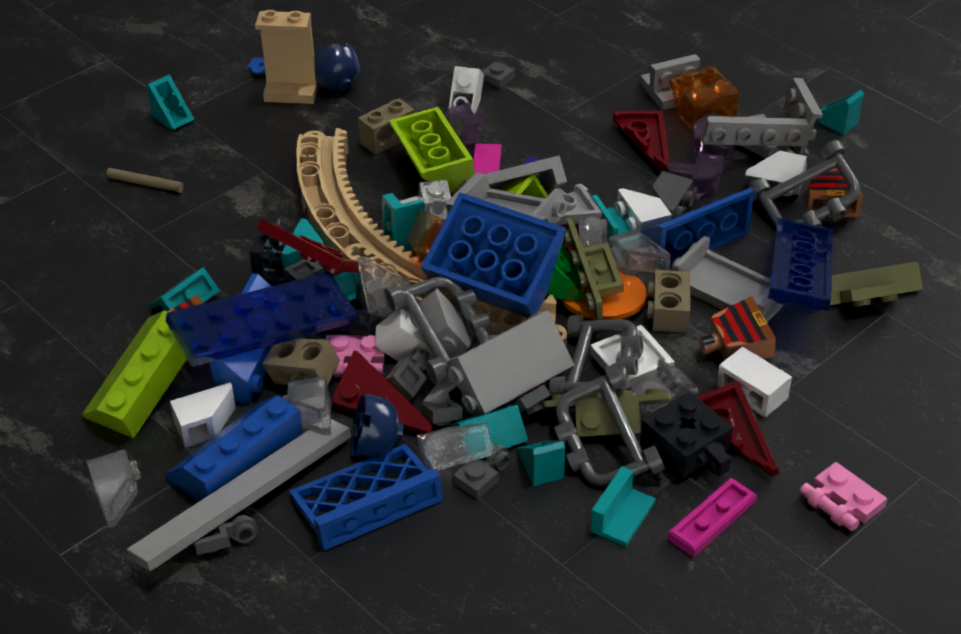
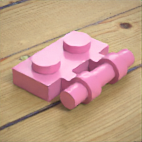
[326,335,385,378]
[799,462,888,531]

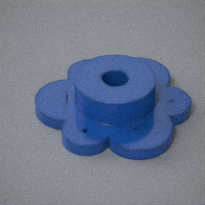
[247,57,266,75]

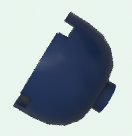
[314,43,361,91]
[350,394,404,458]

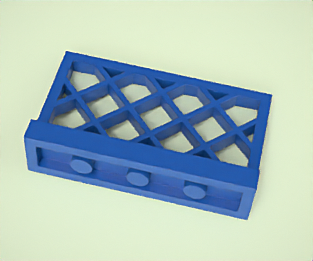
[289,443,443,551]

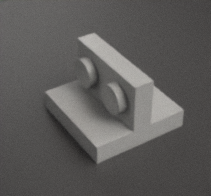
[640,54,708,110]

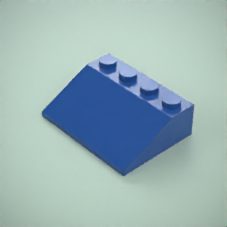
[421,192,566,318]

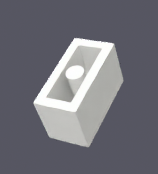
[717,346,792,418]

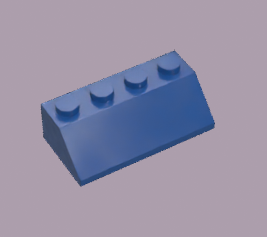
[639,188,754,270]
[208,273,294,404]
[165,395,303,501]

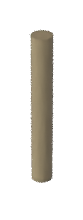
[106,168,184,193]

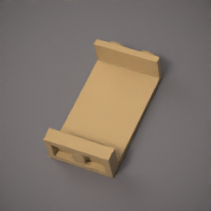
[255,10,317,104]

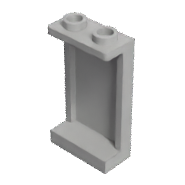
[453,155,567,196]
[445,173,567,224]
[671,236,794,322]
[446,310,575,416]

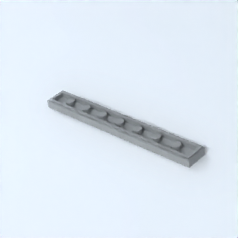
[127,418,351,571]

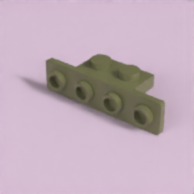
[564,218,624,320]
[808,262,923,308]
[544,388,671,438]

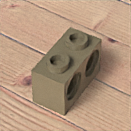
[358,98,415,155]
[647,270,690,333]
[262,336,340,389]

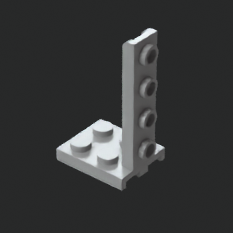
[701,78,823,157]

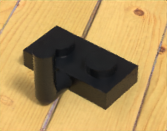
[315,284,381,337]

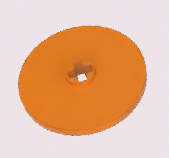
[560,269,647,320]

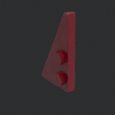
[613,111,670,173]
[256,219,369,275]
[331,350,434,437]
[697,381,780,477]

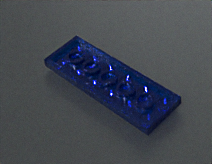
[768,218,834,311]
[165,272,358,367]

